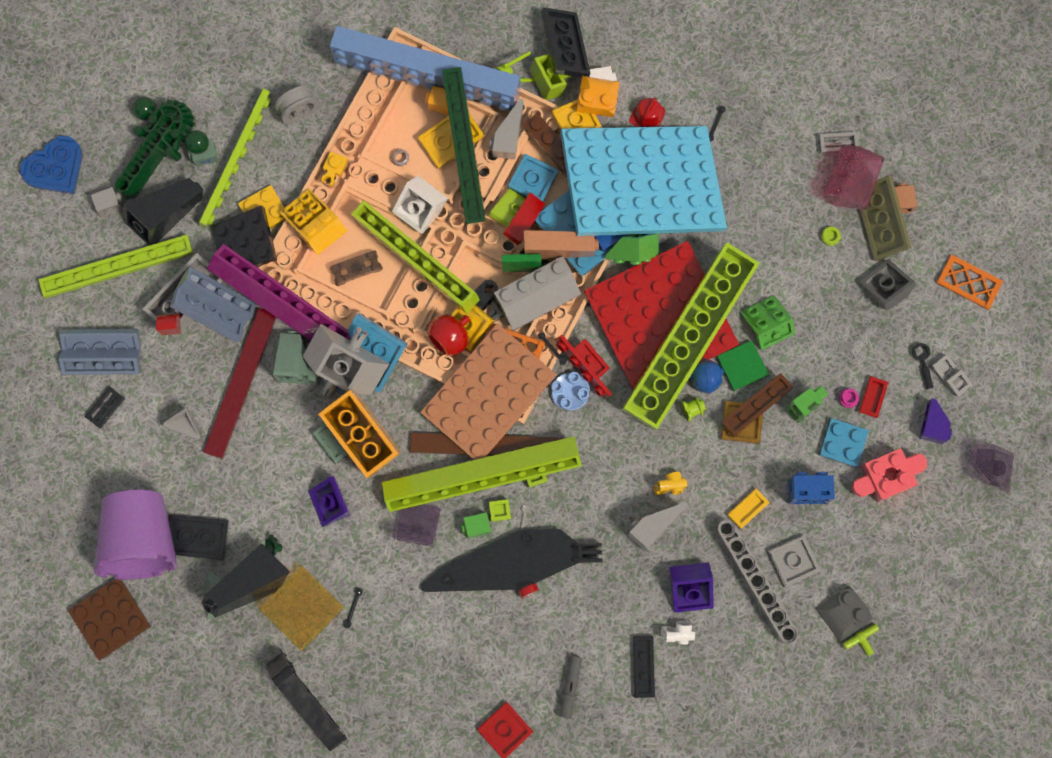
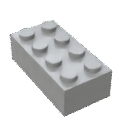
[143,253,228,339]

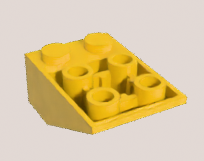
[279,189,347,255]

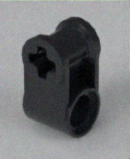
[474,280,499,311]

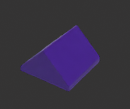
[308,476,351,527]

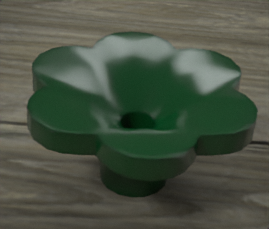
[265,535,283,555]

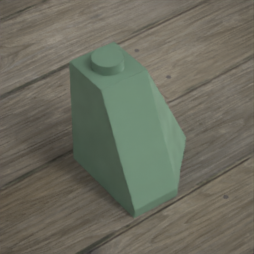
[273,331,318,385]

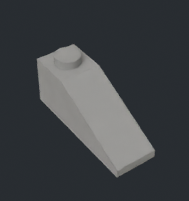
[489,99,523,160]

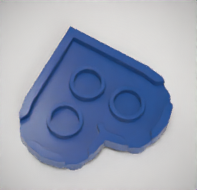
[20,136,82,194]

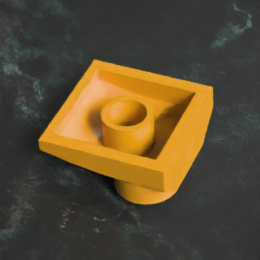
[577,76,620,118]

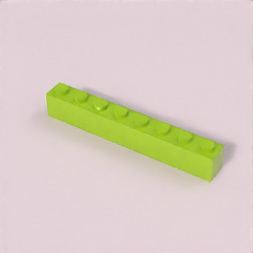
[351,200,480,314]

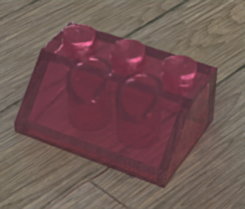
[823,145,885,210]

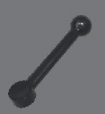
[709,106,726,142]
[538,332,567,365]
[343,588,363,628]

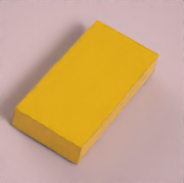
[727,488,770,529]

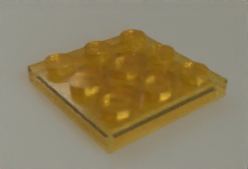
[259,566,345,651]

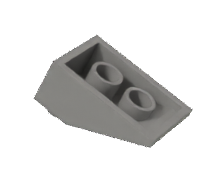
[628,502,688,552]

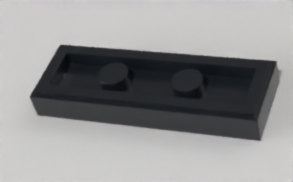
[633,636,655,698]

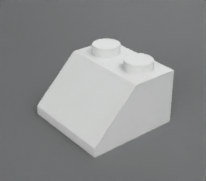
[392,176,448,234]

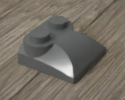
[859,259,915,310]
[816,586,873,642]

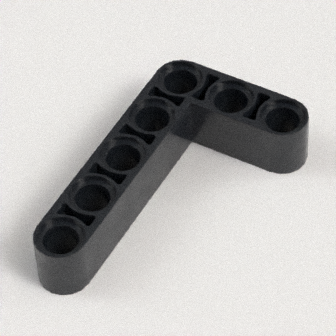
[266,651,347,751]

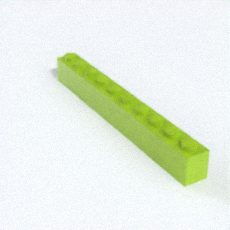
[382,436,582,512]

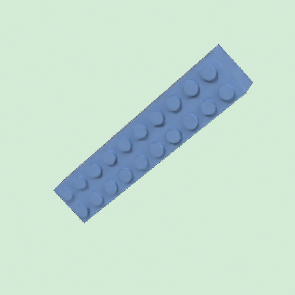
[330,26,521,111]

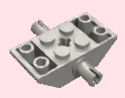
[302,324,390,398]

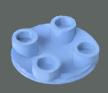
[551,372,590,410]

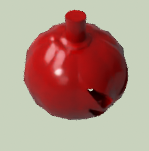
[427,314,470,356]

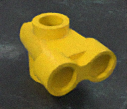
[654,472,687,496]

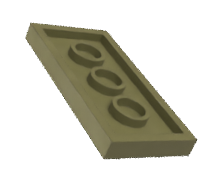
[855,175,912,261]

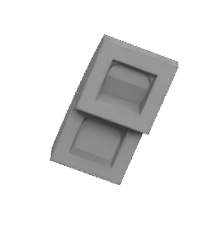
[930,354,973,397]

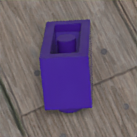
[919,398,952,444]

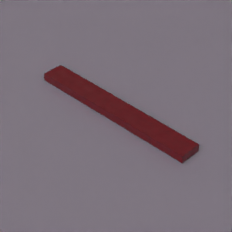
[203,308,277,459]

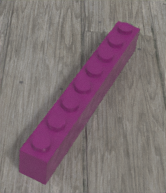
[207,244,350,341]

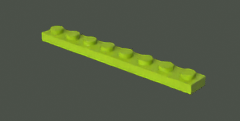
[199,88,271,229]
[38,235,194,299]

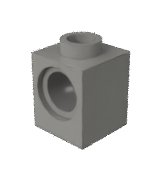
[91,187,124,217]

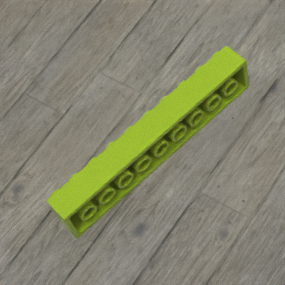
[621,242,760,430]

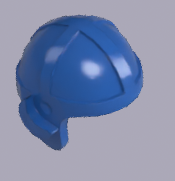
[689,359,724,394]

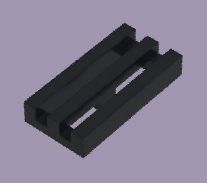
[84,386,125,429]

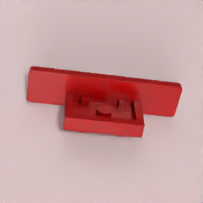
[554,335,612,398]

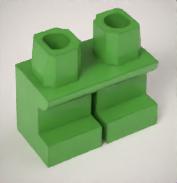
[786,385,828,423]

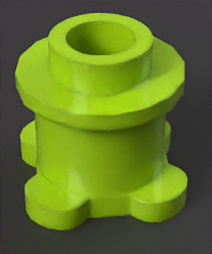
[681,397,706,421]

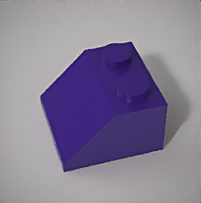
[669,562,714,613]

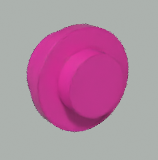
[839,388,859,408]

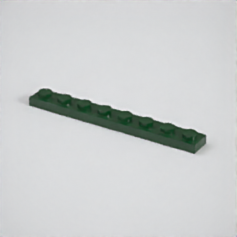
[442,67,486,224]

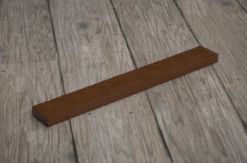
[411,433,563,456]

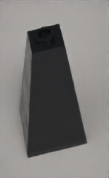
[124,178,203,246]
[201,544,290,617]

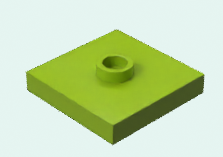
[489,189,525,227]

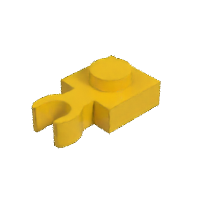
[321,151,349,187]

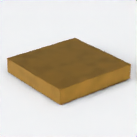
[721,401,763,444]

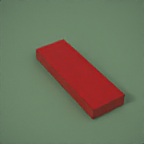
[503,192,546,245]

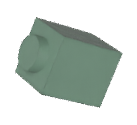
[188,139,218,166]

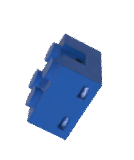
[788,472,835,504]

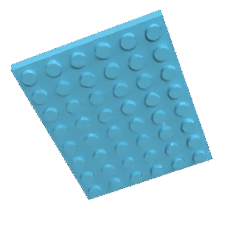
[560,126,727,236]

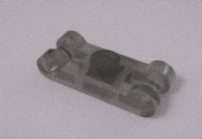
[329,251,383,286]

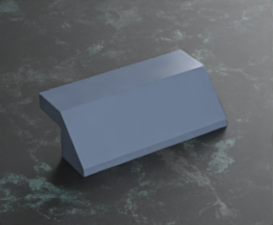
[170,266,256,343]
[59,329,141,375]

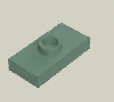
[312,423,349,464]

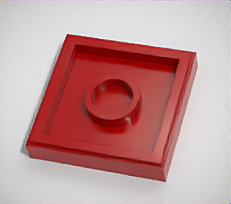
[477,701,533,758]

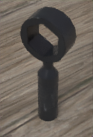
[912,343,934,390]

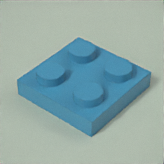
[508,154,559,201]
[819,418,869,468]

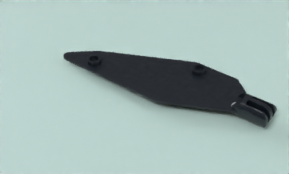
[421,529,603,592]

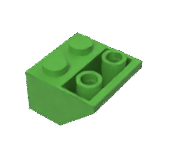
[606,233,659,265]

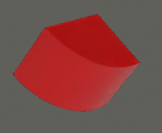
[156,314,181,336]

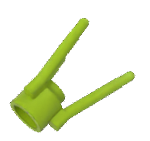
[494,51,535,83]

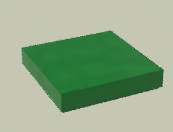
[502,254,541,273]
[717,340,769,392]

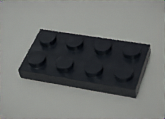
[541,7,591,77]

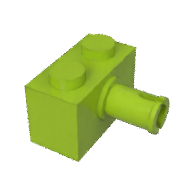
[529,53,574,100]

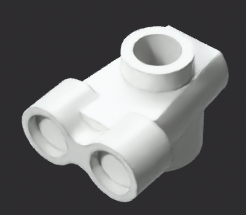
[661,621,695,644]

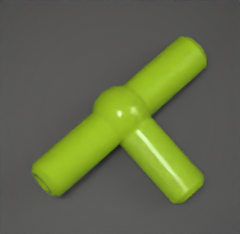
[842,624,879,656]

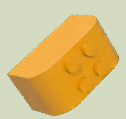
[318,390,401,478]

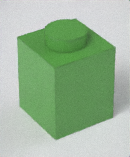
[461,512,492,539]

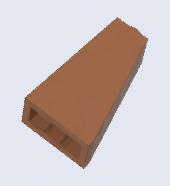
[524,230,599,259]

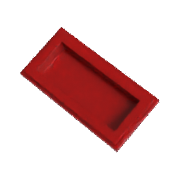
[859,376,889,418]

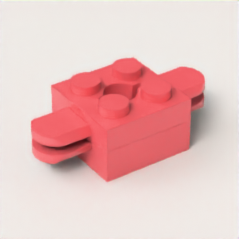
[852,448,927,503]

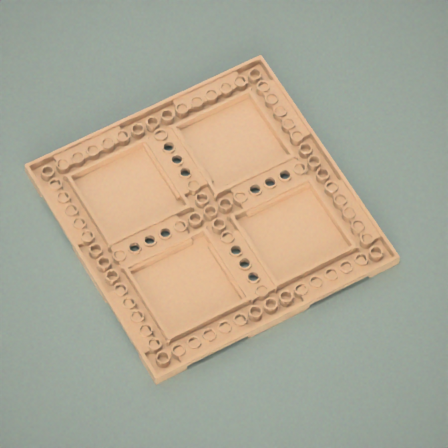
[258,27,610,426]

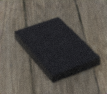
[169,515,229,560]

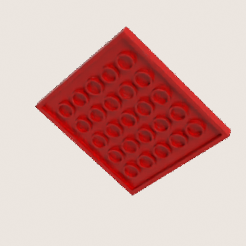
[584,241,739,391]

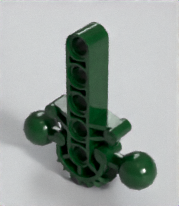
[115,96,209,199]

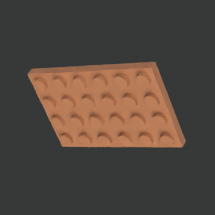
[420,323,557,460]

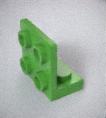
[741,296,795,351]

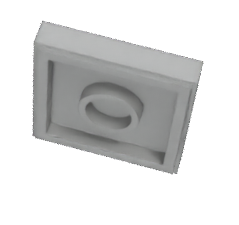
[768,535,821,587]

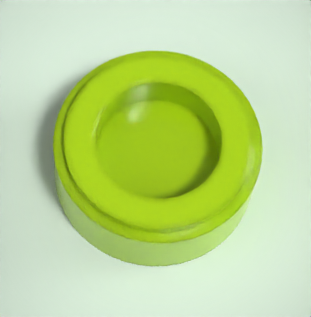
[821,226,841,246]

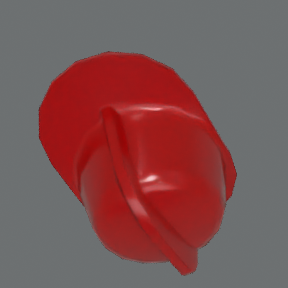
[629,97,665,127]

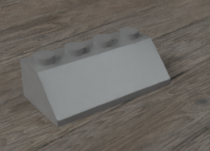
[494,256,581,331]

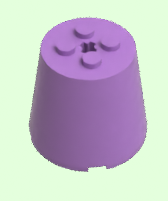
[94,490,177,580]

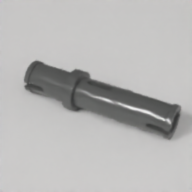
[559,656,583,719]

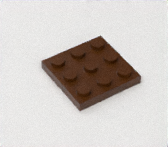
[68,579,152,661]

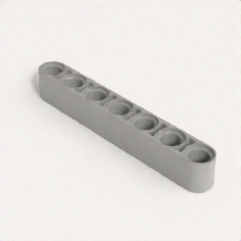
[716,520,798,644]

